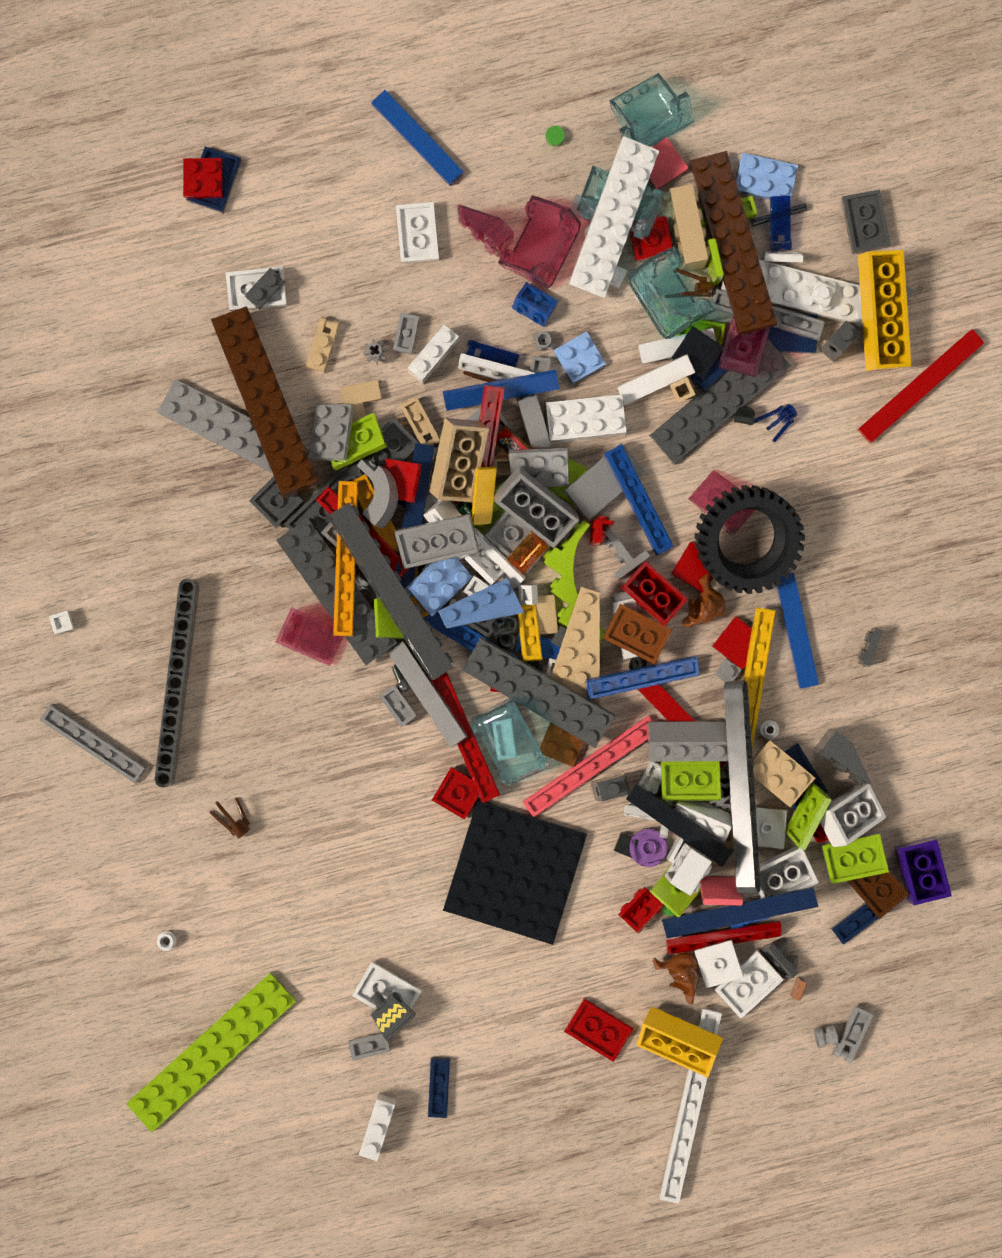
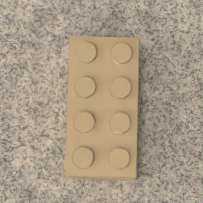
[666,184,710,272]
[429,418,489,502]

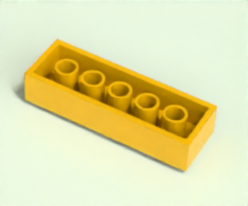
[858,250,911,371]

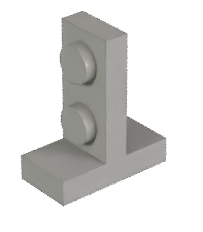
[604,528,650,580]

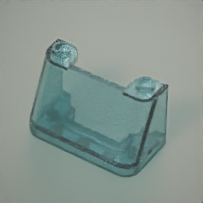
[576,165,667,240]
[628,246,715,339]
[470,697,549,786]

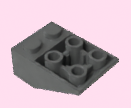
[815,730,871,785]

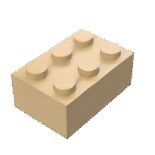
[753,740,815,807]

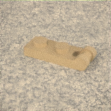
[306,316,340,373]
[400,396,440,446]

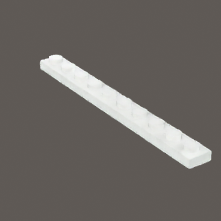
[659,1008,722,1204]

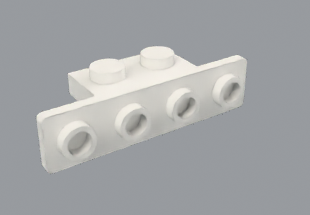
[464,527,525,588]

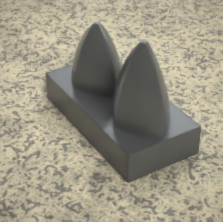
[760,938,798,979]

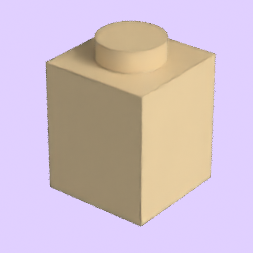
[670,376,695,403]

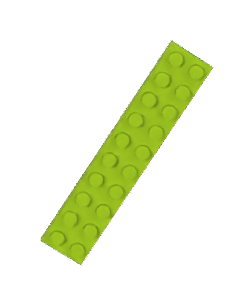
[126,972,296,1133]

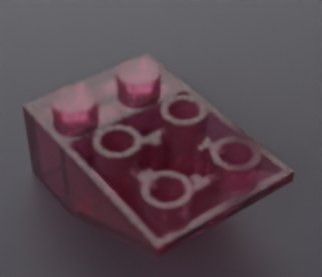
[457,204,514,258]
[275,607,344,666]

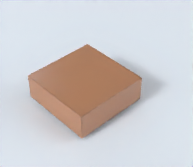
[790,977,807,1001]

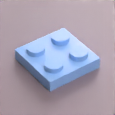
[554,332,606,384]

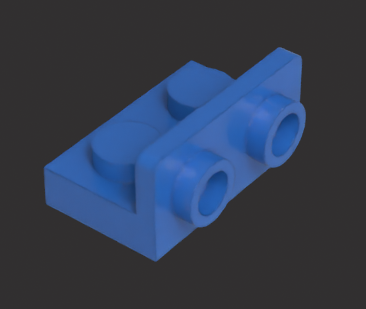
[512,282,559,327]

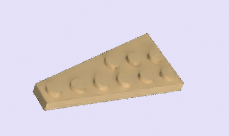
[551,586,600,705]

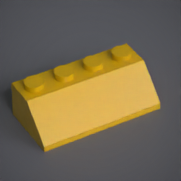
[636,1006,723,1078]

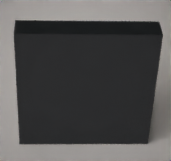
[670,326,724,380]

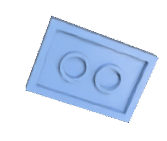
[736,153,798,204]
[406,557,473,616]

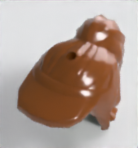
[682,574,726,627]
[652,953,699,1004]

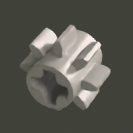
[363,339,387,364]

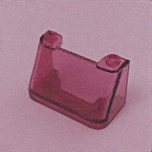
[498,195,581,289]

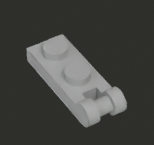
[832,1006,874,1063]

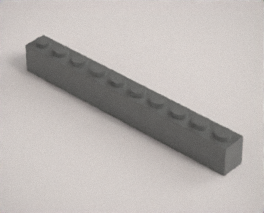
[327,503,453,680]

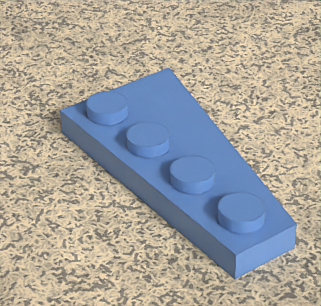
[438,578,524,628]

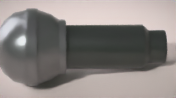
[391,664,410,692]

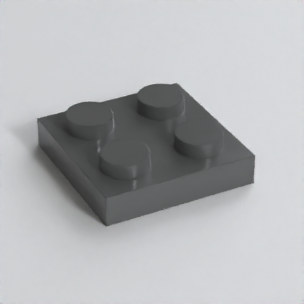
[249,476,304,528]

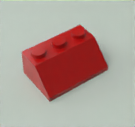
[621,561,688,627]

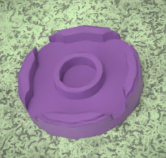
[629,828,667,867]

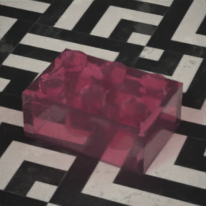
[719,316,771,377]

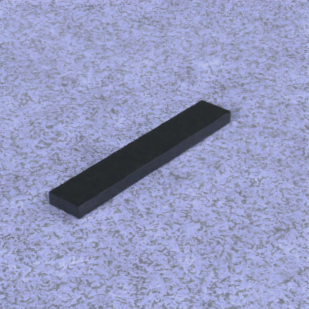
[626,782,734,867]

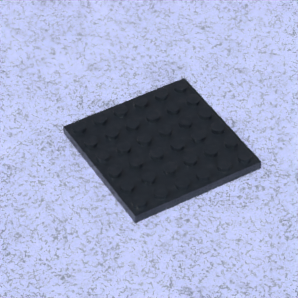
[443,800,587,945]

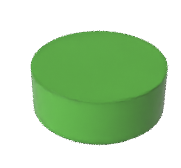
[545,126,565,147]

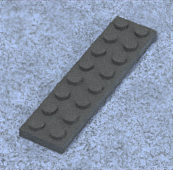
[650,337,791,464]
[284,417,418,540]
[276,518,397,665]
[463,637,615,748]

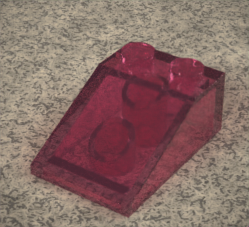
[688,470,755,536]

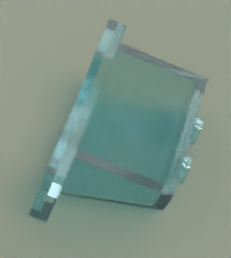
[609,73,694,147]

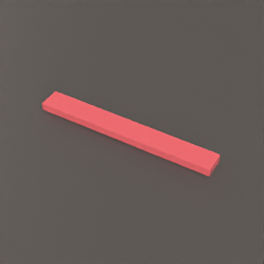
[522,715,653,817]

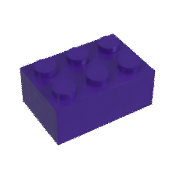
[894,837,952,906]

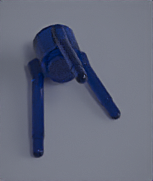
[749,404,798,442]

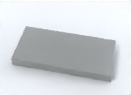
[564,442,645,521]
[395,514,480,569]

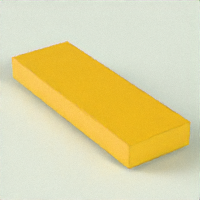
[471,467,496,525]
[517,604,542,662]

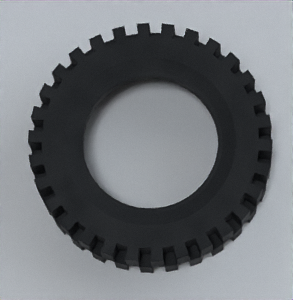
[695,485,805,594]

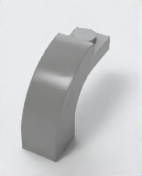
[516,394,551,449]
[357,460,398,529]

